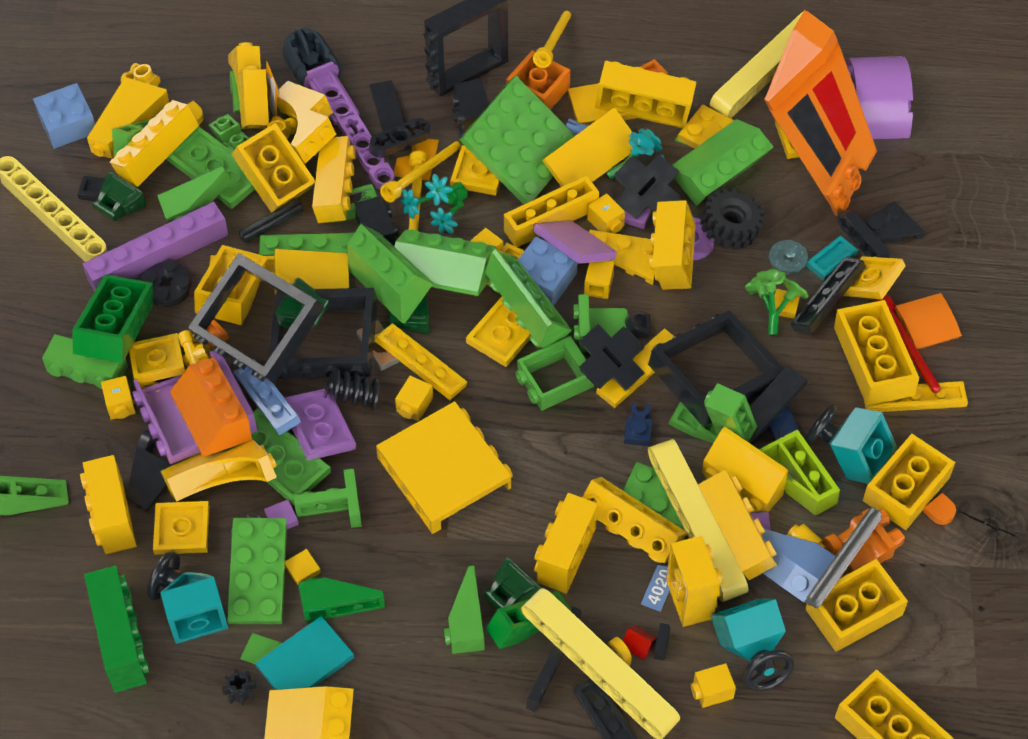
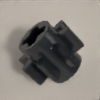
[222,669,257,706]

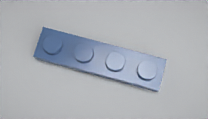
[233,359,301,435]

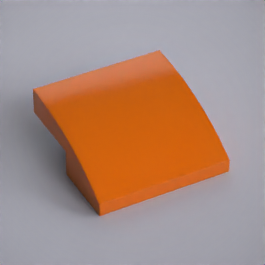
[894,293,962,350]

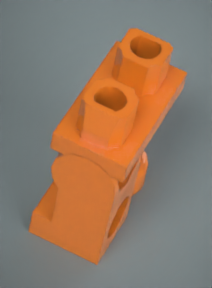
[823,508,905,575]

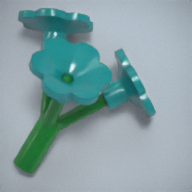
[607,128,664,180]

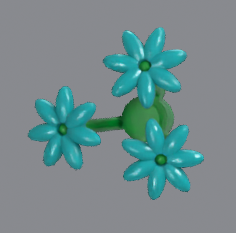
[400,174,467,234]

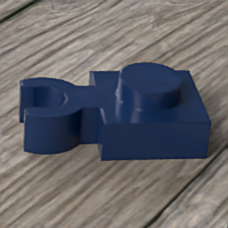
[624,402,652,446]

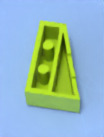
[759,430,840,516]

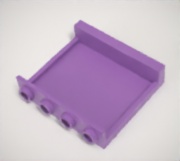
[132,351,258,464]

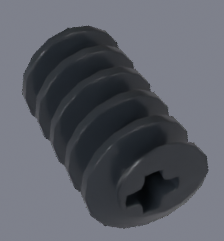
[323,368,380,411]

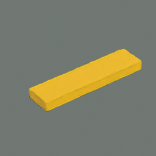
[375,323,467,400]
[596,328,674,408]
[864,381,968,412]

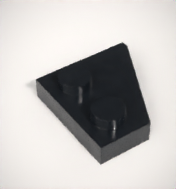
[863,201,924,243]

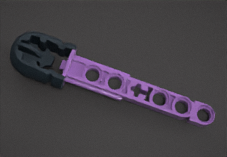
[282,28,395,190]

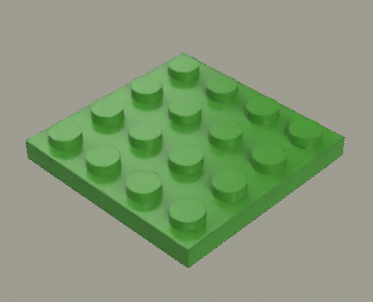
[460,76,575,204]

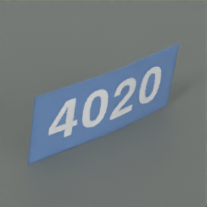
[641,565,670,612]

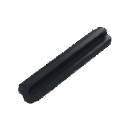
[239,199,303,243]

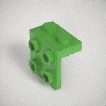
[573,294,628,353]

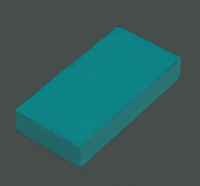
[806,235,858,281]

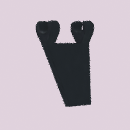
[126,430,189,511]

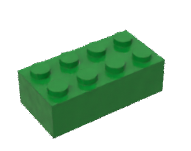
[72,274,153,363]
[84,565,150,693]

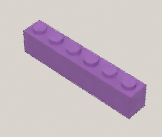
[83,202,228,292]

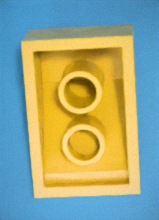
[194,245,268,325]
[264,686,354,739]

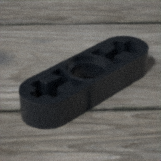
[369,118,431,158]
[837,208,890,258]

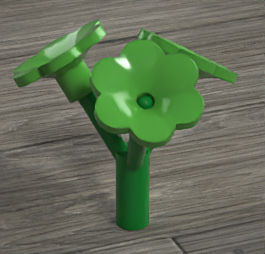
[745,269,809,335]

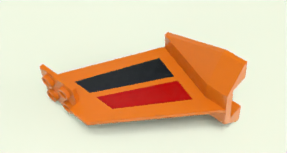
[765,10,877,216]

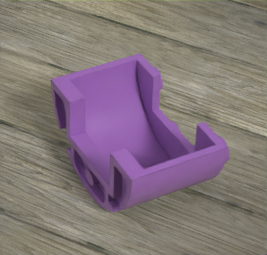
[845,56,913,139]

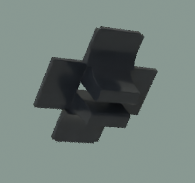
[614,154,681,219]
[579,324,645,391]

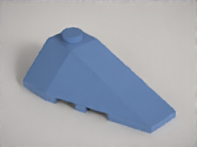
[762,529,835,603]

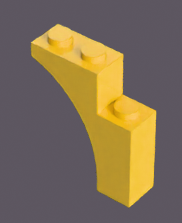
[228,42,269,129]
[277,81,336,164]
[161,439,277,502]

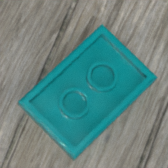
[255,616,354,690]

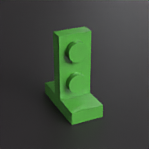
[293,469,362,528]

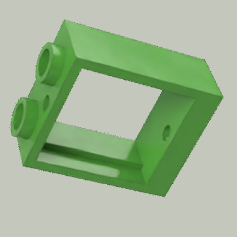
[515,336,594,411]

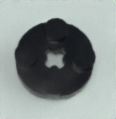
[141,259,192,307]

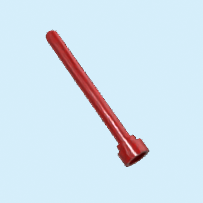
[874,295,941,393]

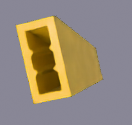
[87,77,169,159]

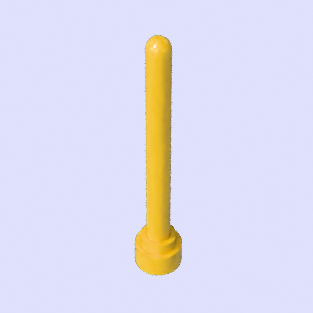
[533,11,571,68]
[380,141,462,203]
[409,151,428,231]

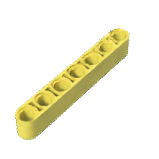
[710,12,822,118]
[0,156,108,262]
[648,439,748,602]
[521,588,680,739]

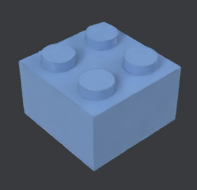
[33,83,95,149]
[518,237,577,306]

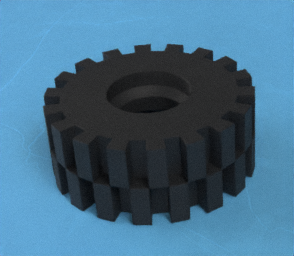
[700,188,765,250]

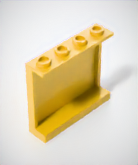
[376,401,513,534]

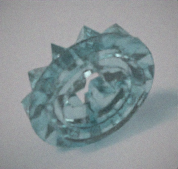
[769,240,808,275]

